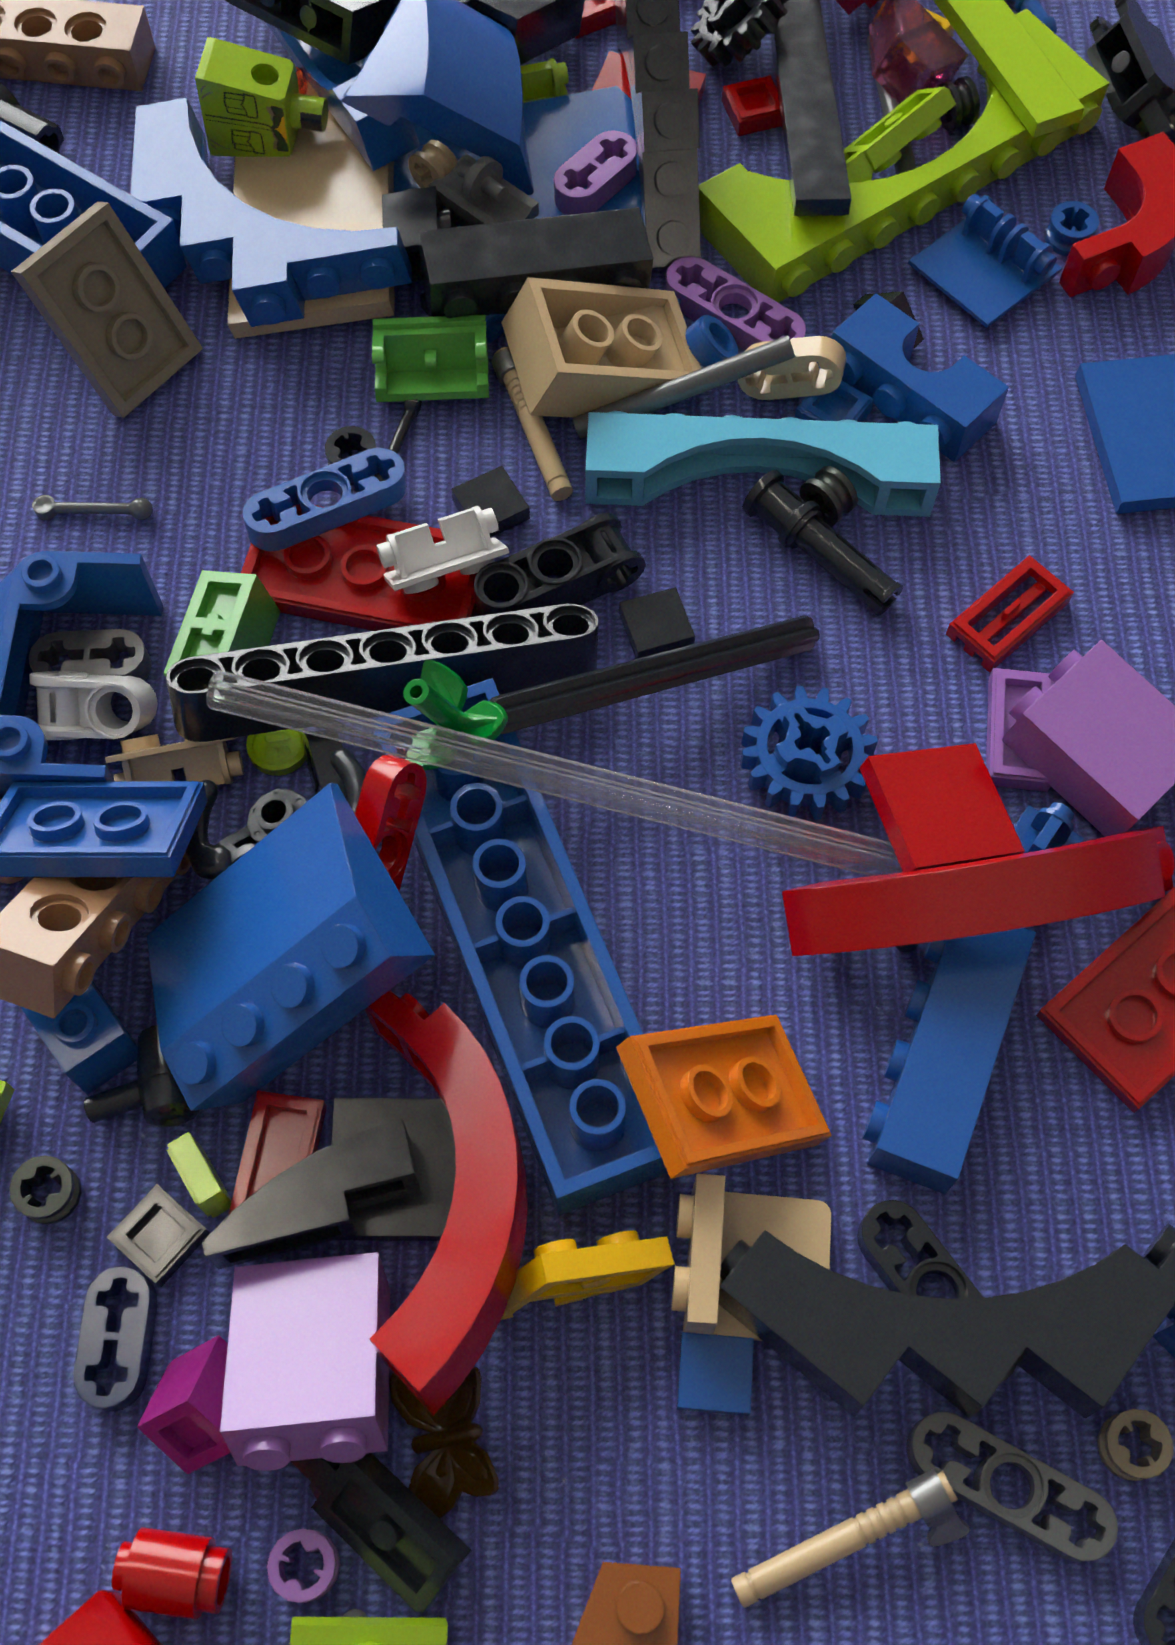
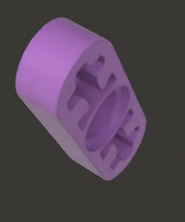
[666,256,806,351]

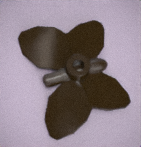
[389,1366,499,1519]

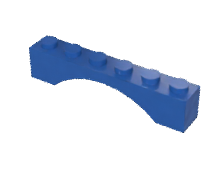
[266,23,420,171]

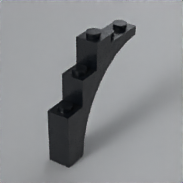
[615,0,701,268]

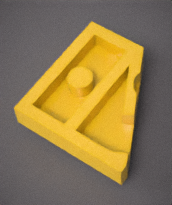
[501,1230,675,1320]

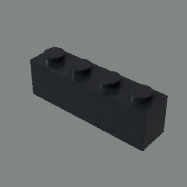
[419,207,654,318]

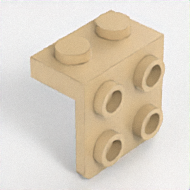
[672,1173,831,1341]

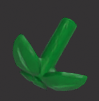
[404,660,508,770]

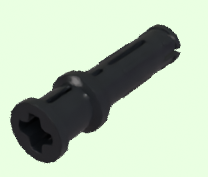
[742,470,903,616]

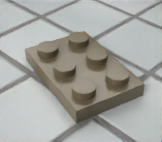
[11,202,203,418]

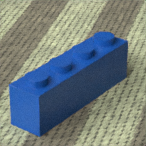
[862,928,1036,1194]

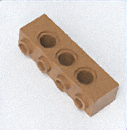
[0,0,156,91]
[0,851,191,1018]

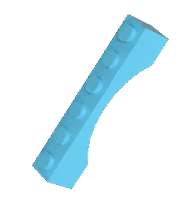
[586,411,941,517]

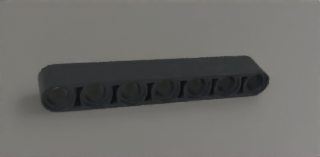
[166,604,599,742]

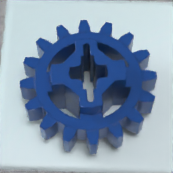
[740,686,878,820]

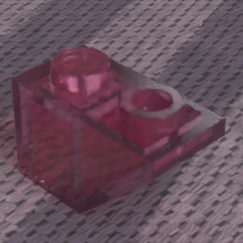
[869,0,968,104]

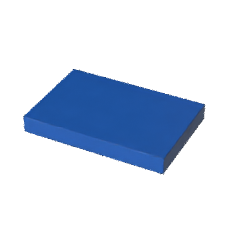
[1075,354,1175,514]
[0,781,208,877]

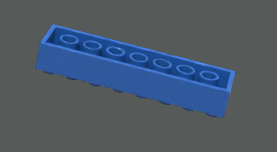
[372,678,668,1216]

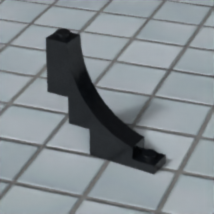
[225,0,585,65]
[718,1223,1175,1419]

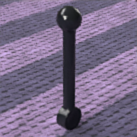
[372,399,422,482]

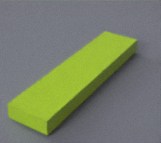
[933,0,1085,138]

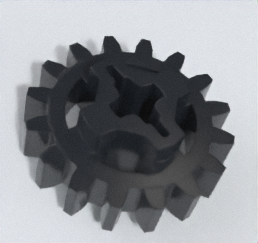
[691,0,789,68]

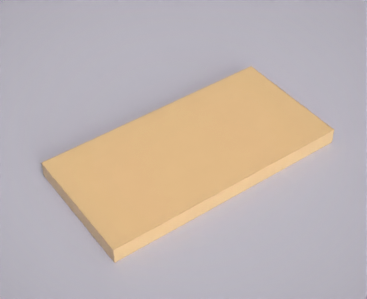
[228,71,394,339]

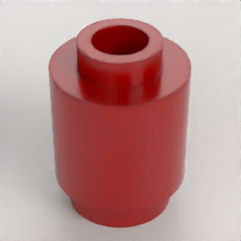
[111,1527,232,1620]

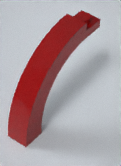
[782,826,1175,956]
[365,990,528,1416]

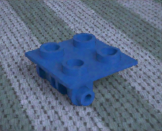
[908,194,1062,328]

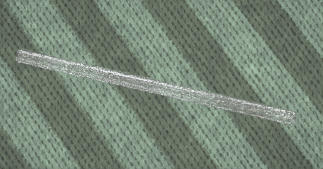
[206,670,903,876]

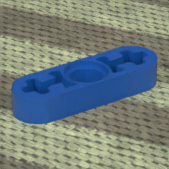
[243,448,407,551]

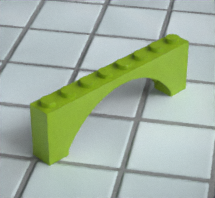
[699,8,1109,303]

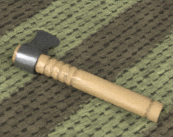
[491,347,573,501]
[731,1469,970,1608]

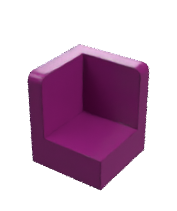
[137,1335,231,1474]

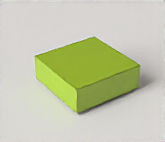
[166,1132,232,1218]

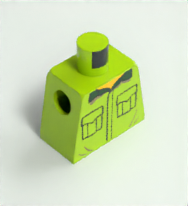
[195,37,328,157]

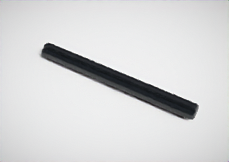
[489,615,820,734]

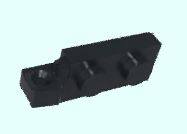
[290,1453,472,1614]

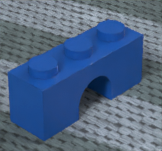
[831,293,1009,463]

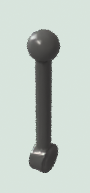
[32,495,153,520]

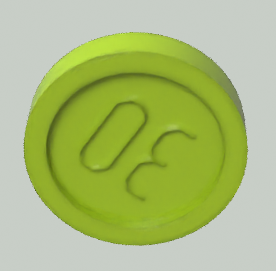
[246,727,306,776]

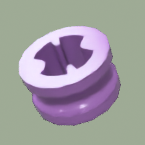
[267,1529,340,1603]

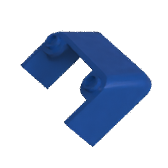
[0,551,163,798]

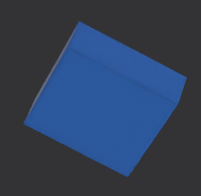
[795,381,874,422]
[676,1332,754,1416]

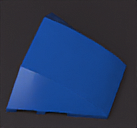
[341,0,534,196]

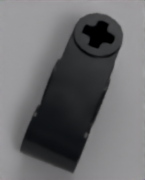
[474,513,646,616]

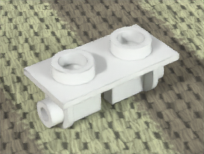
[376,505,509,594]

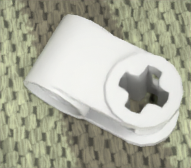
[29,671,158,740]

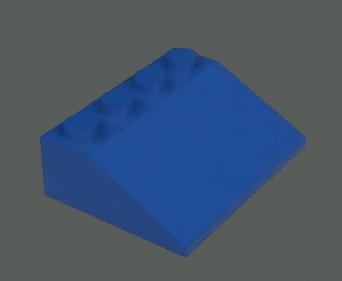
[147,783,435,1111]

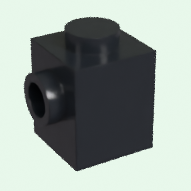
[382,186,457,281]

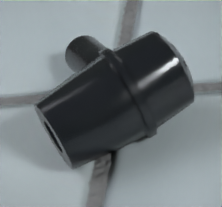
[84,1025,199,1127]

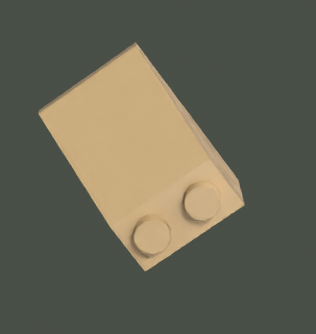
[501,277,701,418]

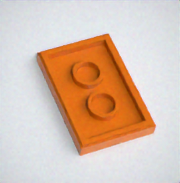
[616,1014,832,1179]

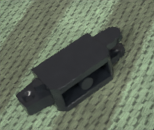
[1086,0,1175,145]

